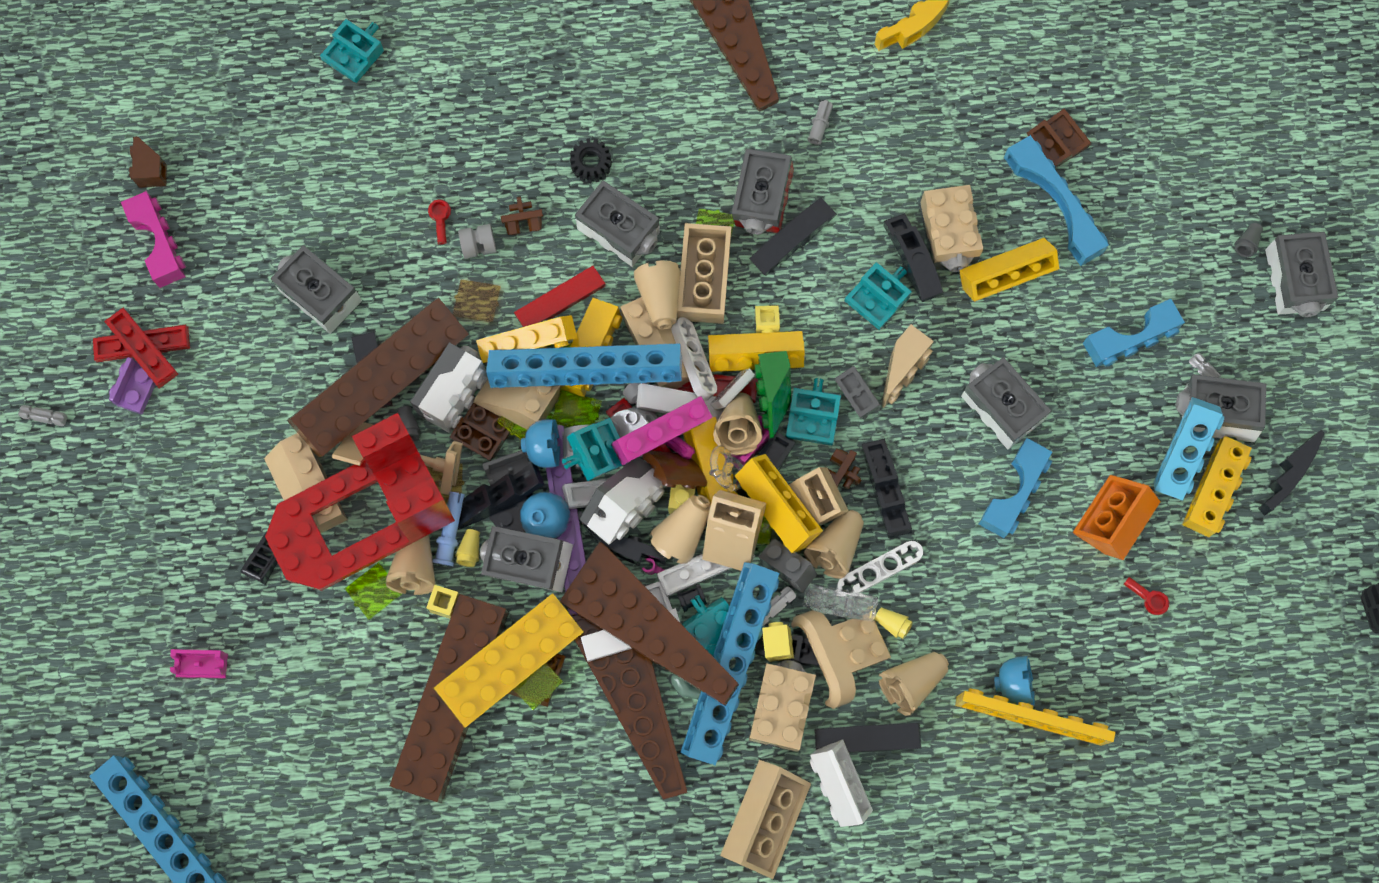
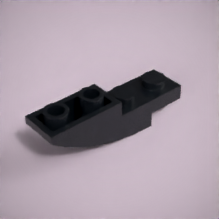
[884,213,943,302]
[578,512,668,566]

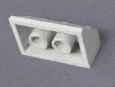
[810,739,873,827]

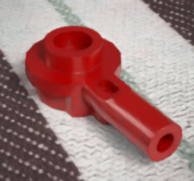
[428,199,451,245]
[1124,577,1169,616]

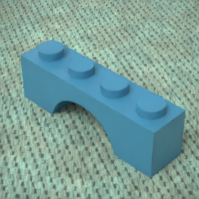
[1083,299,1185,367]
[979,438,1052,538]

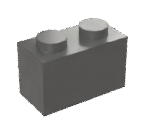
[759,538,817,593]

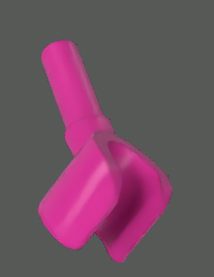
[642,558,664,575]

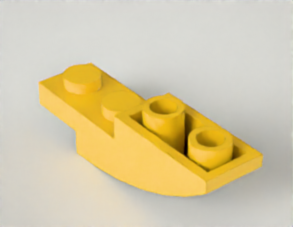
[874,0,950,51]

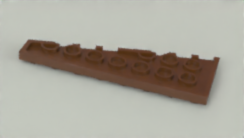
[690,0,779,112]
[560,542,739,706]
[572,615,688,800]

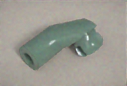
[671,674,701,699]

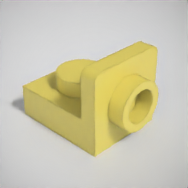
[755,306,780,333]

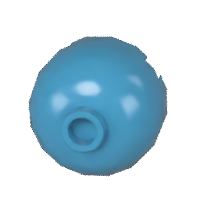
[521,419,560,468]
[520,492,570,539]
[994,656,1035,706]

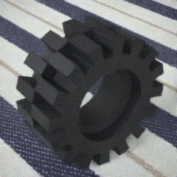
[570,138,612,183]

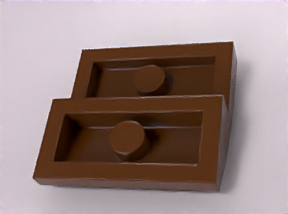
[1026,108,1091,168]

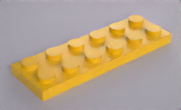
[433,593,583,728]
[955,688,1115,746]

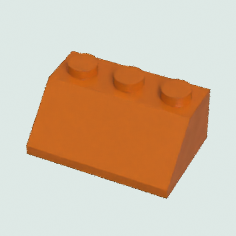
[1073,475,1160,560]

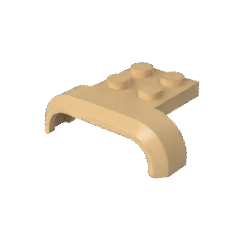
[791,610,891,709]

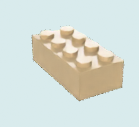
[677,223,731,324]

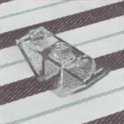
[803,583,878,621]

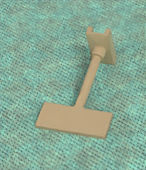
[332,422,463,495]

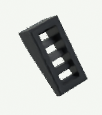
[240,531,278,585]

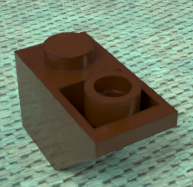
[129,136,167,188]

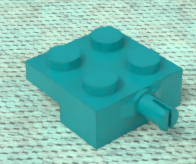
[320,19,384,83]
[844,262,912,330]
[786,378,841,446]
[562,418,628,482]
[681,595,744,656]

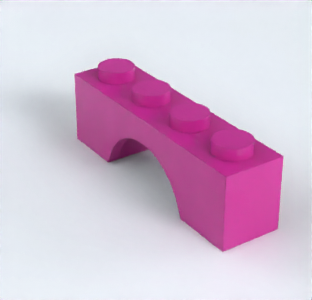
[121,191,186,288]
[611,396,712,466]

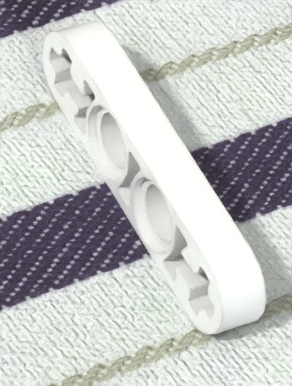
[671,317,717,400]
[837,541,923,598]

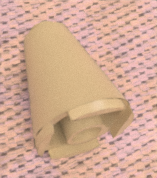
[634,261,681,330]
[713,393,762,455]
[650,495,711,564]
[804,510,864,579]
[386,535,435,595]
[879,652,949,716]

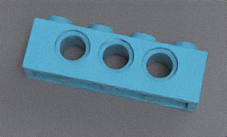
[1153,397,1224,501]

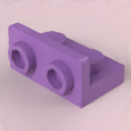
[109,357,156,414]

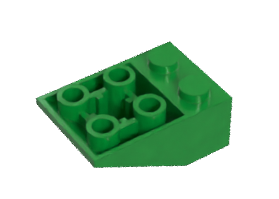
[755,351,791,438]

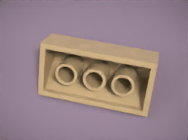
[620,297,701,389]
[264,433,348,533]
[720,760,811,879]

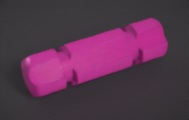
[665,437,695,460]

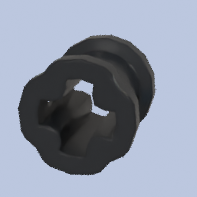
[677,584,707,613]

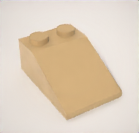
[473,379,560,430]

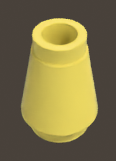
[455,529,480,567]
[874,607,913,639]

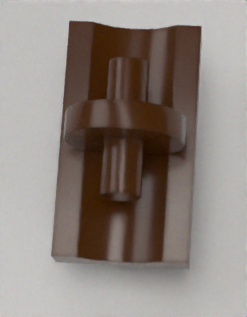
[501,196,544,236]
[825,448,862,489]

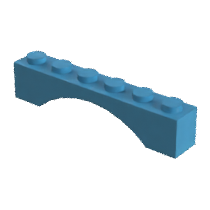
[1004,135,1109,266]

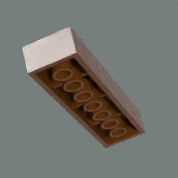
[287,297,469,457]
[389,594,509,803]

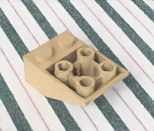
[881,324,934,408]
[789,467,849,526]
[702,490,767,571]

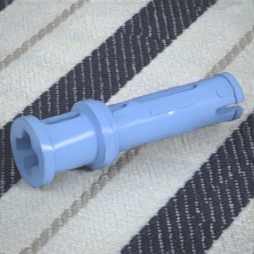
[432,492,465,567]

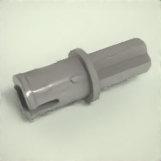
[807,100,833,145]

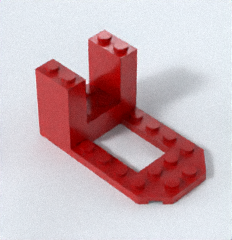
[265,413,455,591]

